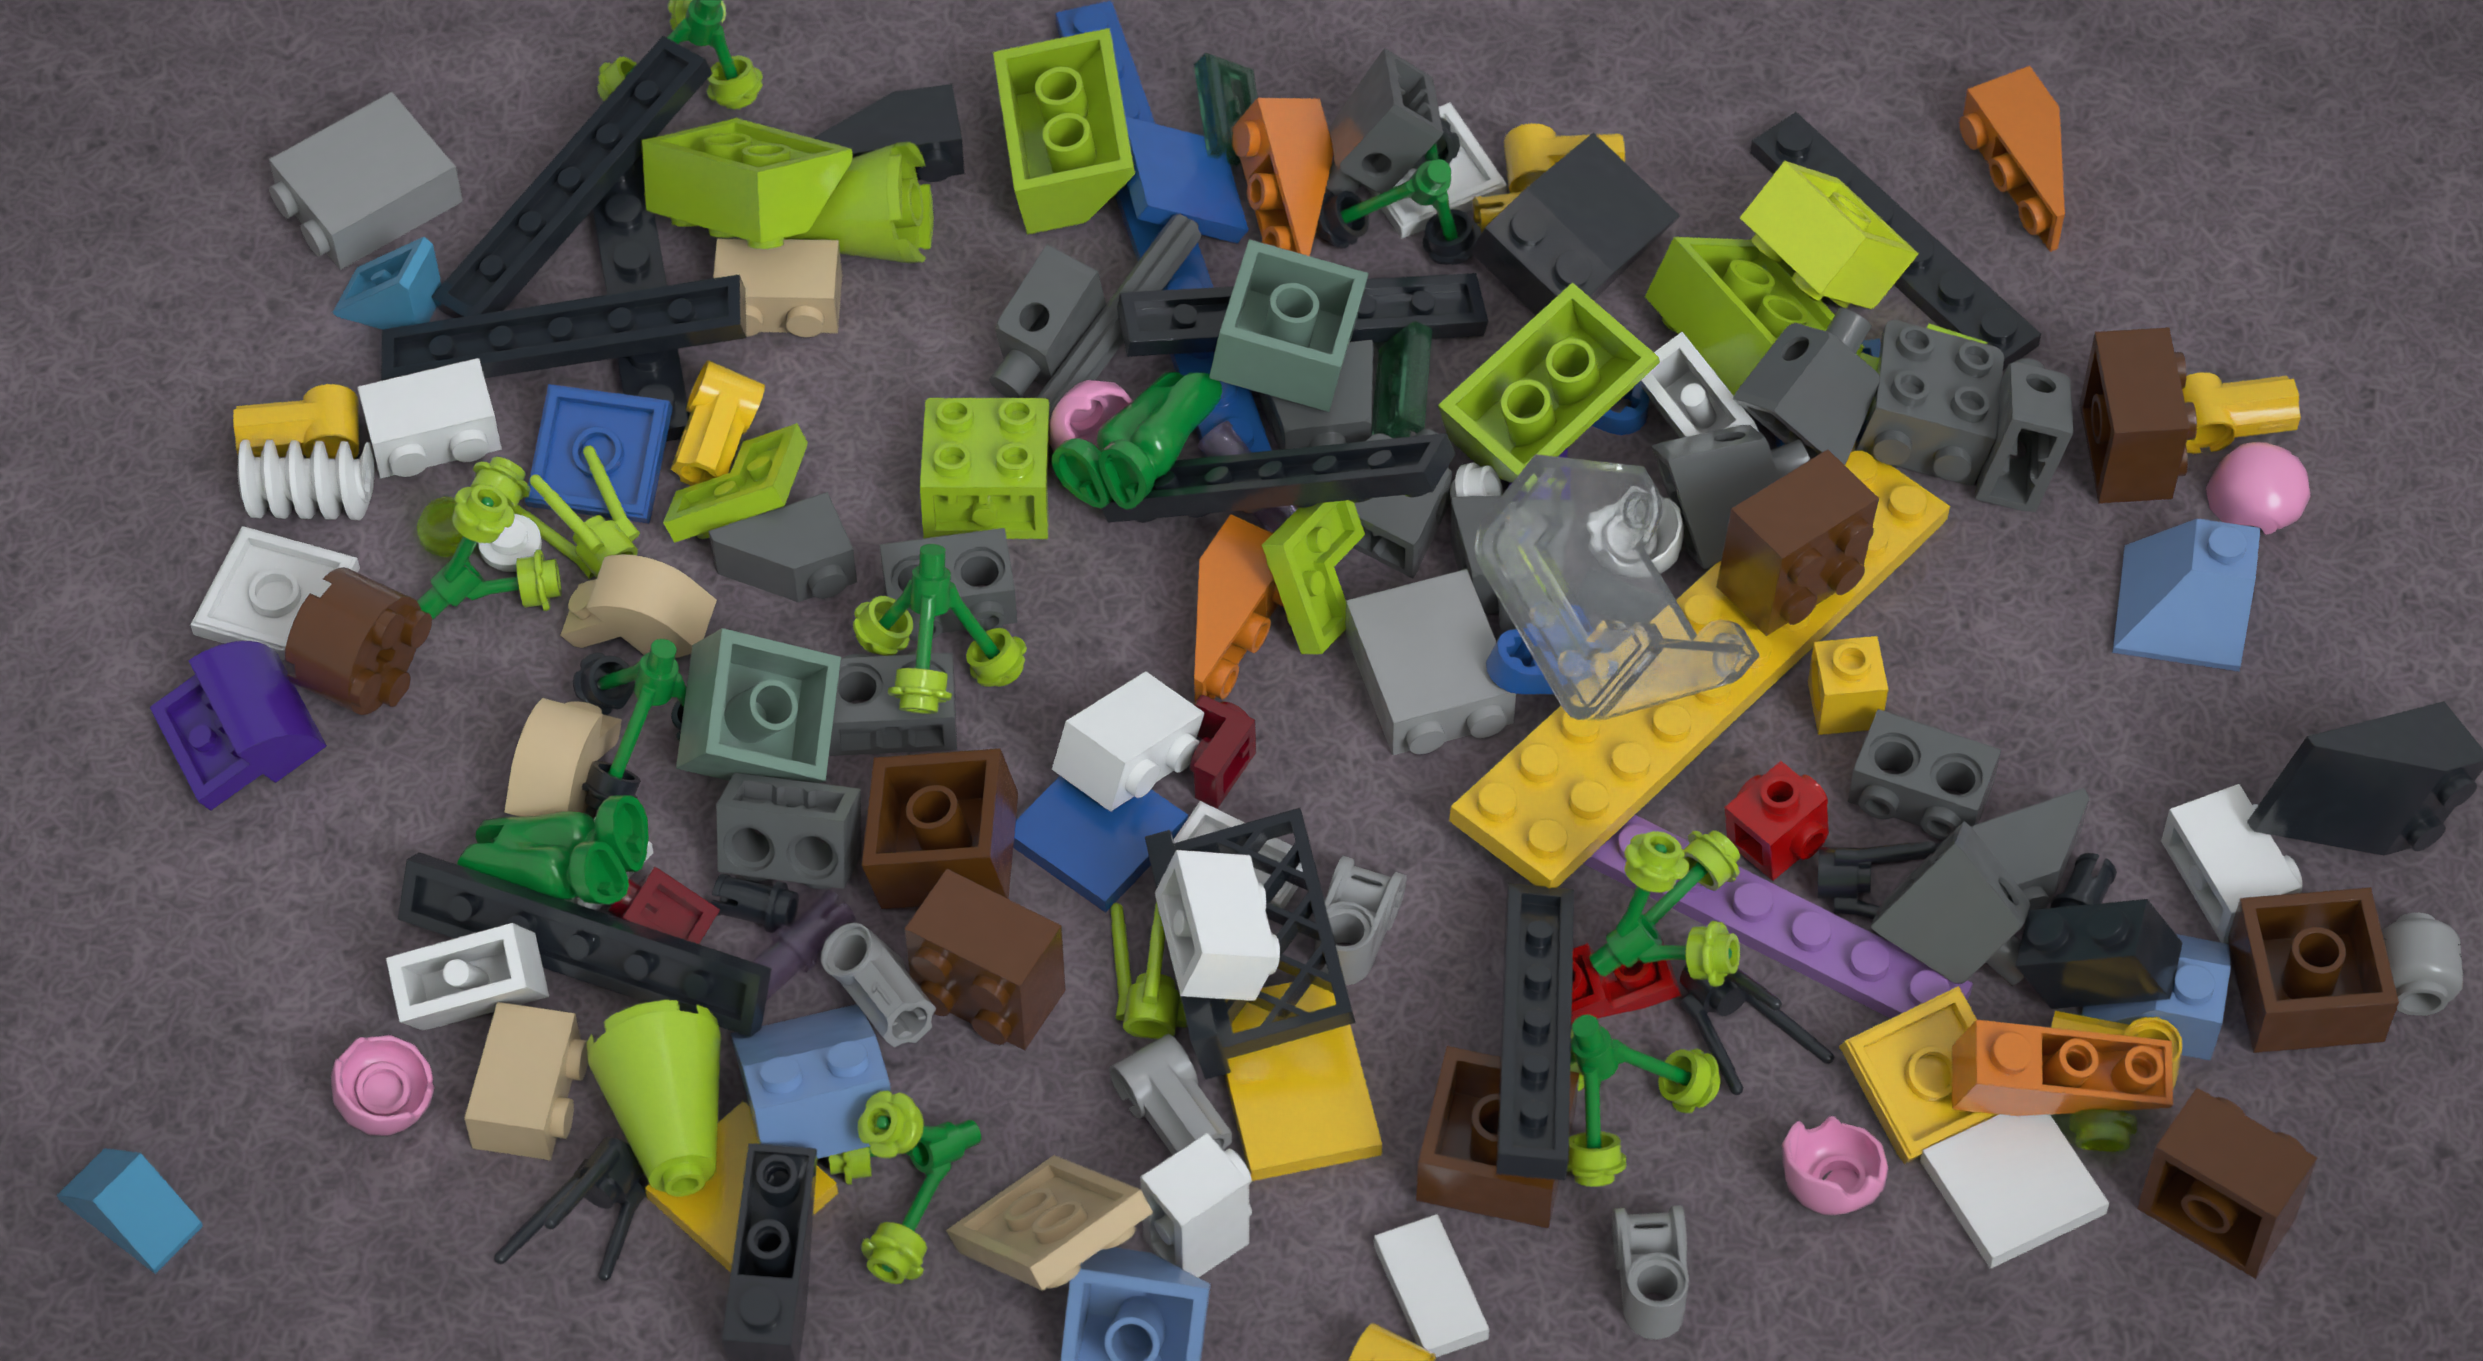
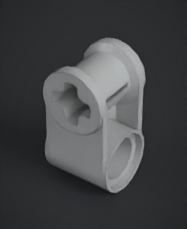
[1314,856,1407,985]
[1612,1205,1689,1340]

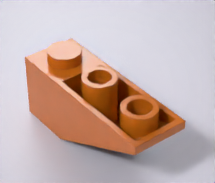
[1959,66,2065,252]
[1232,98,1334,256]
[1194,514,1284,702]
[1952,1020,2173,1116]

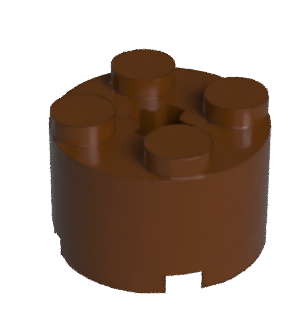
[285,567,432,715]

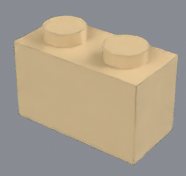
[713,239,842,337]
[464,1002,588,1160]

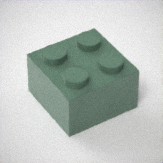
[1209,239,1369,412]
[676,628,841,783]

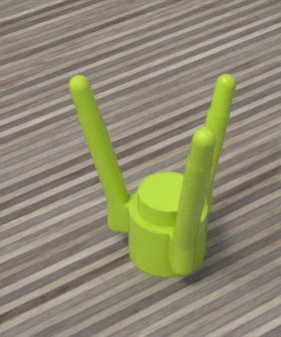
[514,445,640,579]
[1110,903,1188,1039]

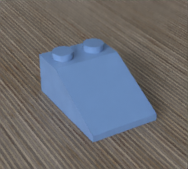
[731,1004,891,1159]

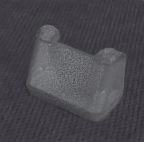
[1474,454,1760,721]

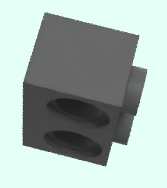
[880,528,1017,641]
[829,651,957,756]
[1848,709,2001,840]
[716,772,861,889]

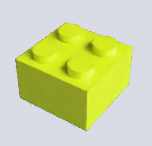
[1740,161,1918,309]

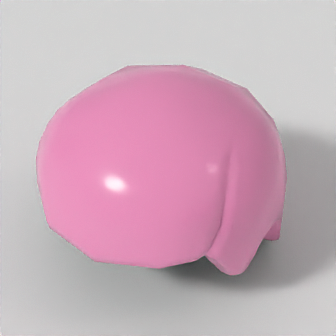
[1049,380,1132,452]
[2206,442,2311,535]
[331,1035,434,1136]
[1782,1116,1888,1215]

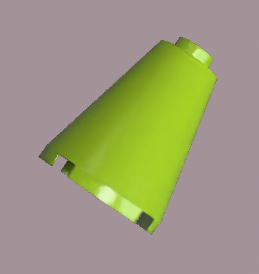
[784,142,934,264]
[586,1000,721,1196]

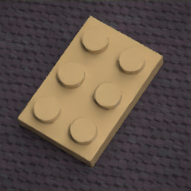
[946,1155,1153,1291]

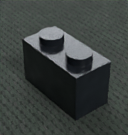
[2015,899,2183,1009]

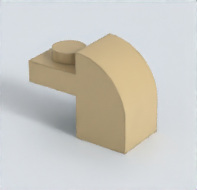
[560,555,717,658]
[504,698,622,817]

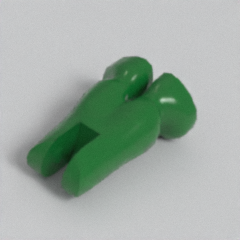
[1052,372,1222,509]
[457,795,649,905]

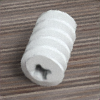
[237,439,374,520]

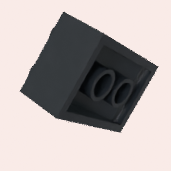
[1470,132,1680,315]
[2247,701,2483,856]

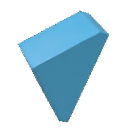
[332,237,442,329]
[57,1148,203,1274]

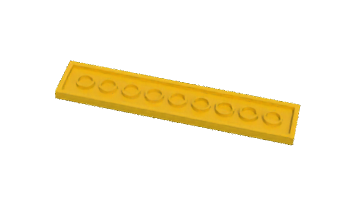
[1449,441,1950,889]

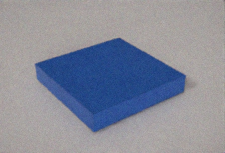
[1125,116,1249,244]
[525,384,673,524]
[1013,776,1188,913]

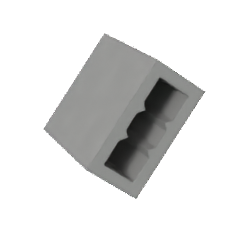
[269,92,463,270]
[1345,569,1516,756]

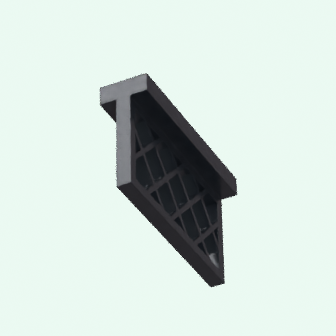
[1145,808,1356,1080]

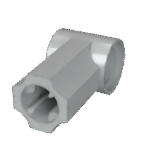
[821,923,936,1047]
[1109,1034,1232,1155]

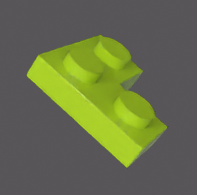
[663,423,808,543]
[1262,500,1365,654]

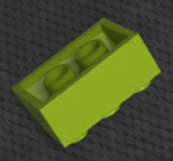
[993,28,1135,235]
[642,118,852,249]
[1645,237,1864,396]
[1438,282,1660,486]

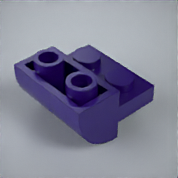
[150,641,327,811]

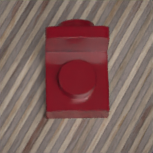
[1190,695,1256,809]
[607,866,720,944]

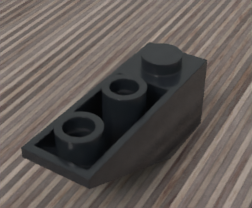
[813,84,965,182]
[722,1143,818,1361]

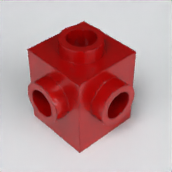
[1725,761,1829,881]

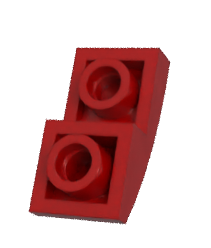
[1571,936,1681,1024]

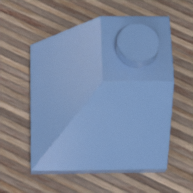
[2112,519,2260,671]
[2082,934,2231,1061]
[1061,1247,1210,1361]

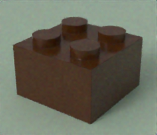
[2079,327,2197,504]
[1716,449,1879,636]
[862,748,1018,909]
[905,869,1066,1050]
[2228,887,2399,1053]
[1416,1046,1580,1228]
[2137,1088,2318,1279]

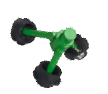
[1316,117,1481,265]
[573,639,687,810]

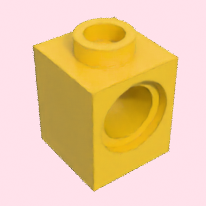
[1808,636,1888,735]

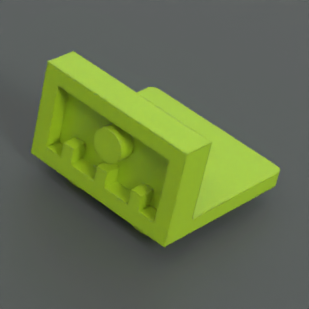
[920,398,1050,539]

